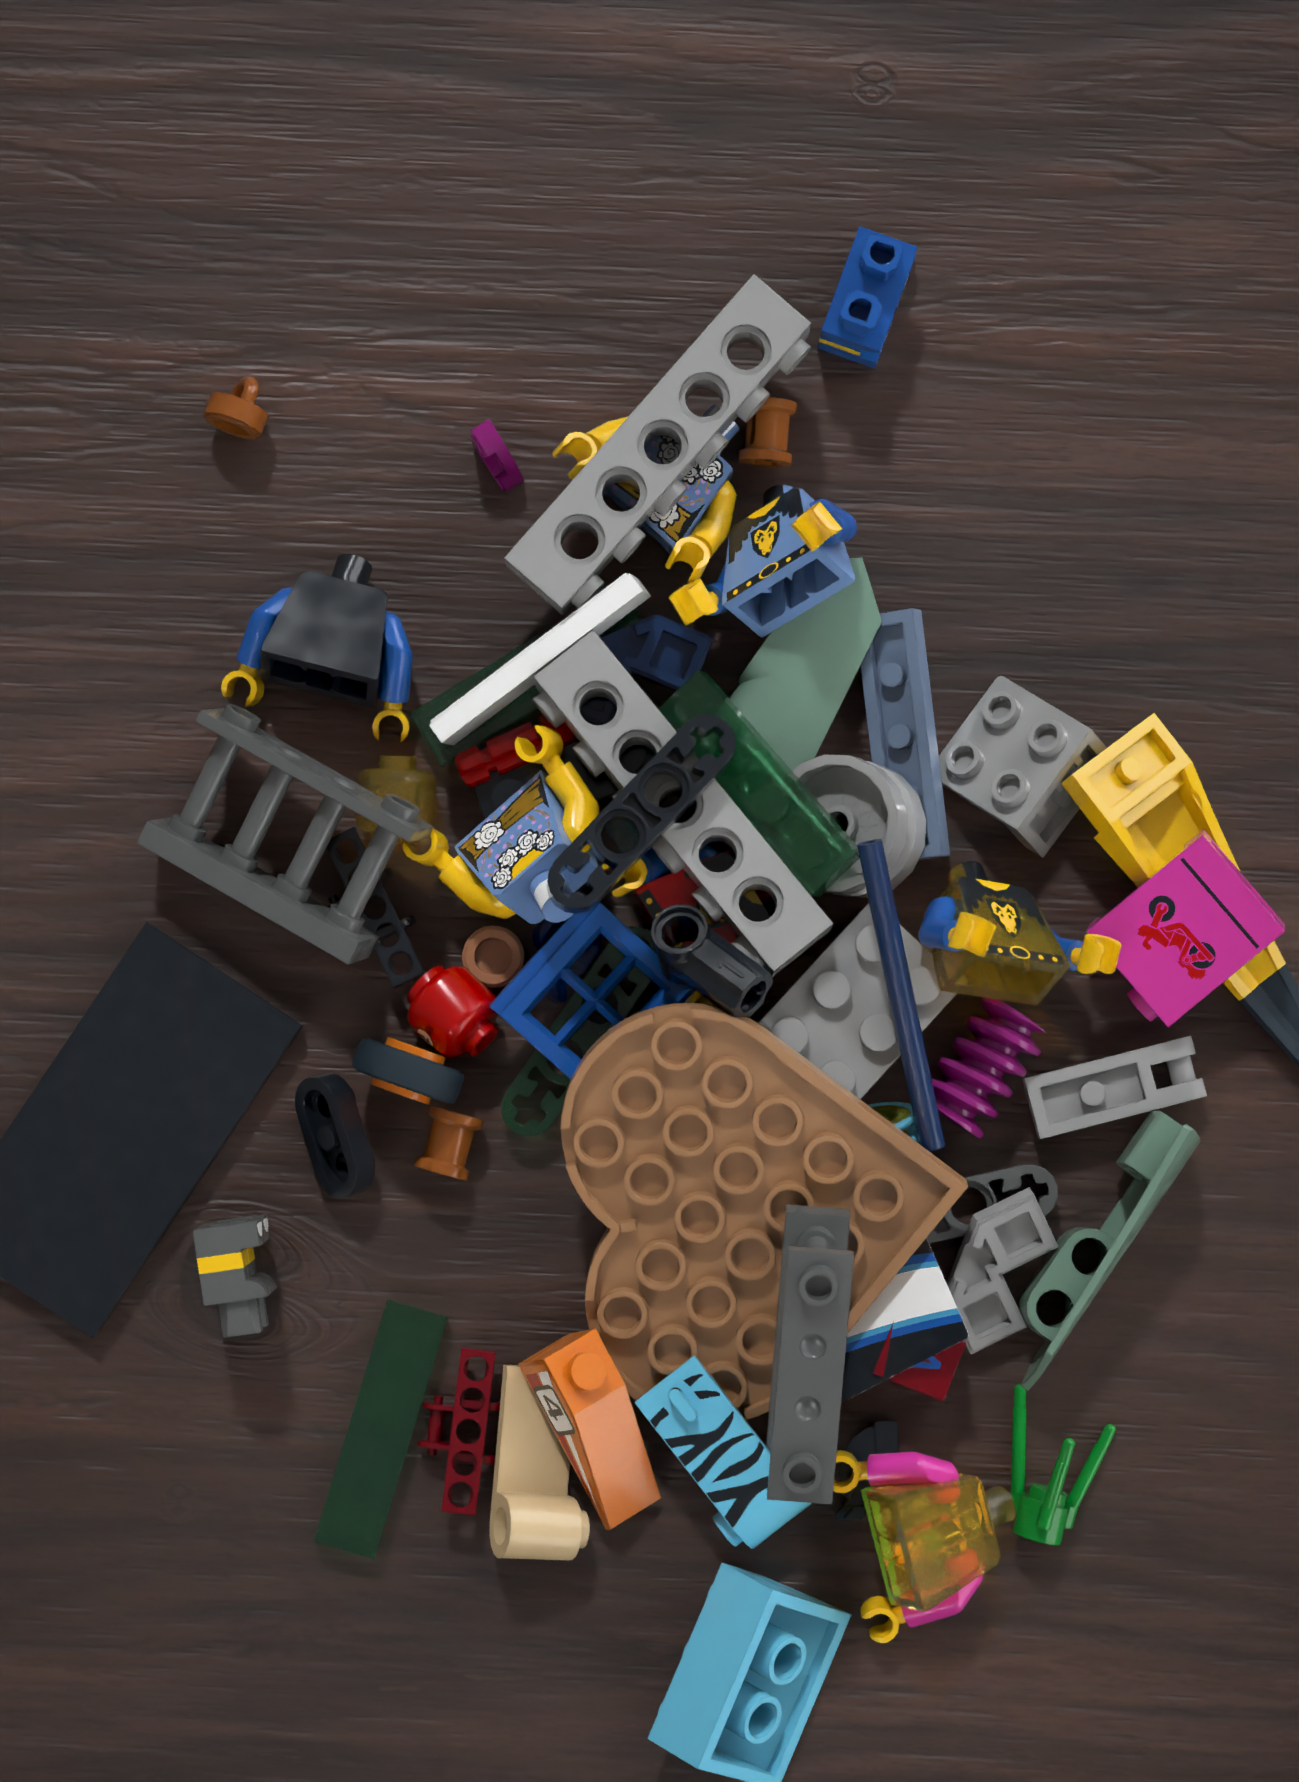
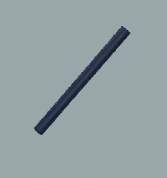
[857,839,945,1151]

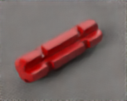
[455,716,575,787]

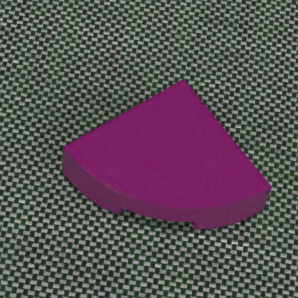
[470,419,524,493]

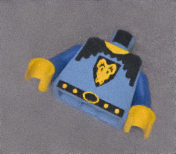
[668,485,857,638]

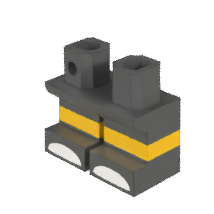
[193,1213,278,1338]

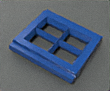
[489,902,696,1080]

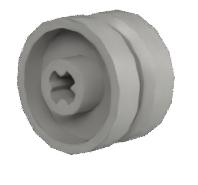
[767,754,927,898]

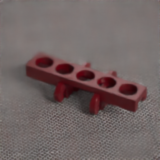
[417,1347,500,1516]

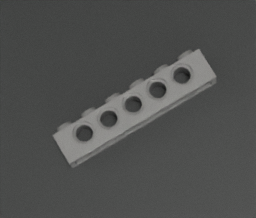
[504,274,811,615]
[533,630,833,977]

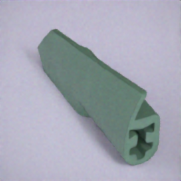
[674,557,882,847]
[1019,1111,1200,1391]

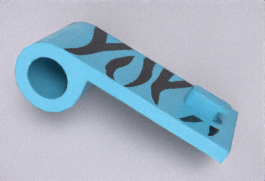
[634,1355,812,1549]

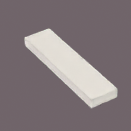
[429,573,651,746]

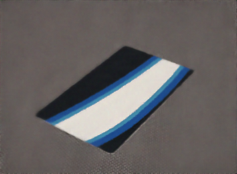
[841,1238,969,1403]

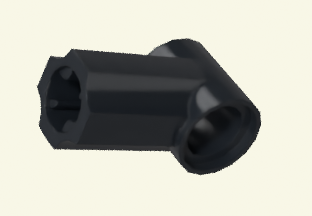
[651,904,773,1018]

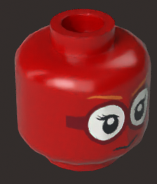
[407,966,498,1058]

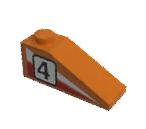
[518,1328,661,1530]

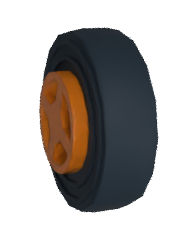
[352,1037,464,1105]

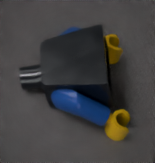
[221,554,413,743]

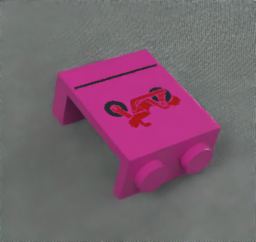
[1086,829,1285,1027]

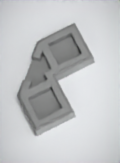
[946,1187,1059,1354]

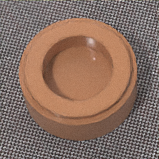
[462,925,525,988]

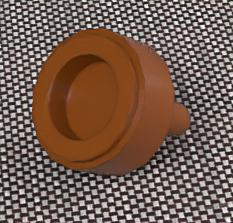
[203,376,269,440]

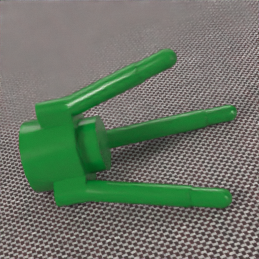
[1005,1383,1116,1546]

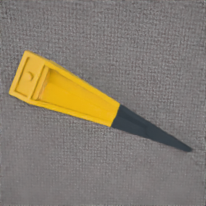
[1061,713,1299,1068]

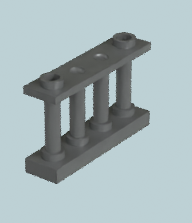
[137,704,434,964]
[766,1204,854,1504]

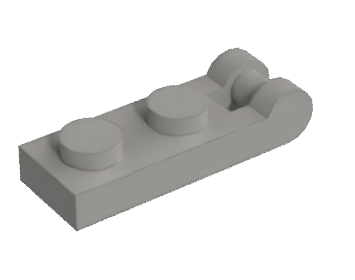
[1022,1036,1207,1139]

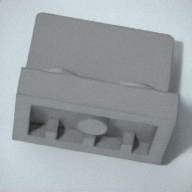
[939,676,1107,858]

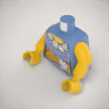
[552,404,740,583]
[402,725,600,924]

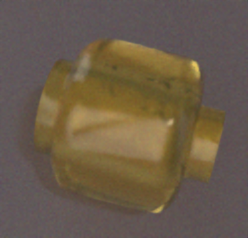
[355,755,437,844]

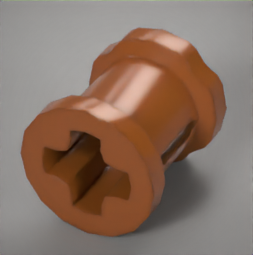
[738,397,797,468]
[414,1106,484,1181]

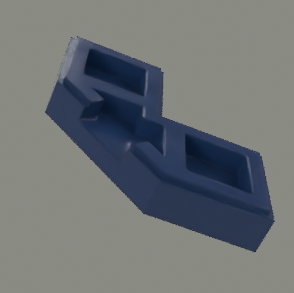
[580,614,714,725]

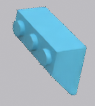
[647,1563,851,1782]

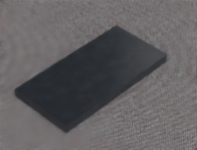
[0,922,304,1338]

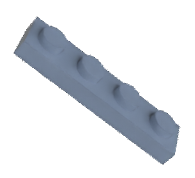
[860,608,951,860]

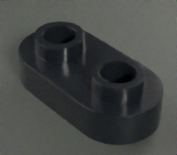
[295,1072,375,1199]

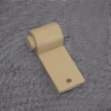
[490,1365,590,1561]

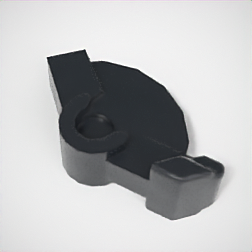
[835,1421,899,1521]

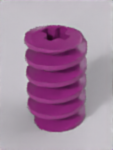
[932,996,1048,1139]

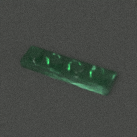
[658,670,860,897]

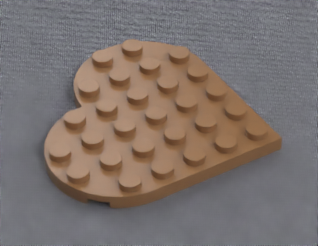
[561,1003,968,1420]

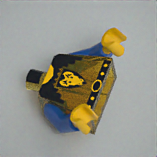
[918,861,1121,1006]

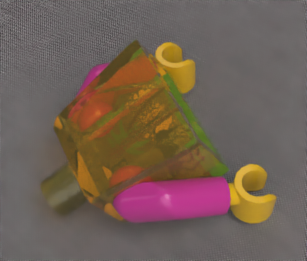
[833,1450,1016,1643]

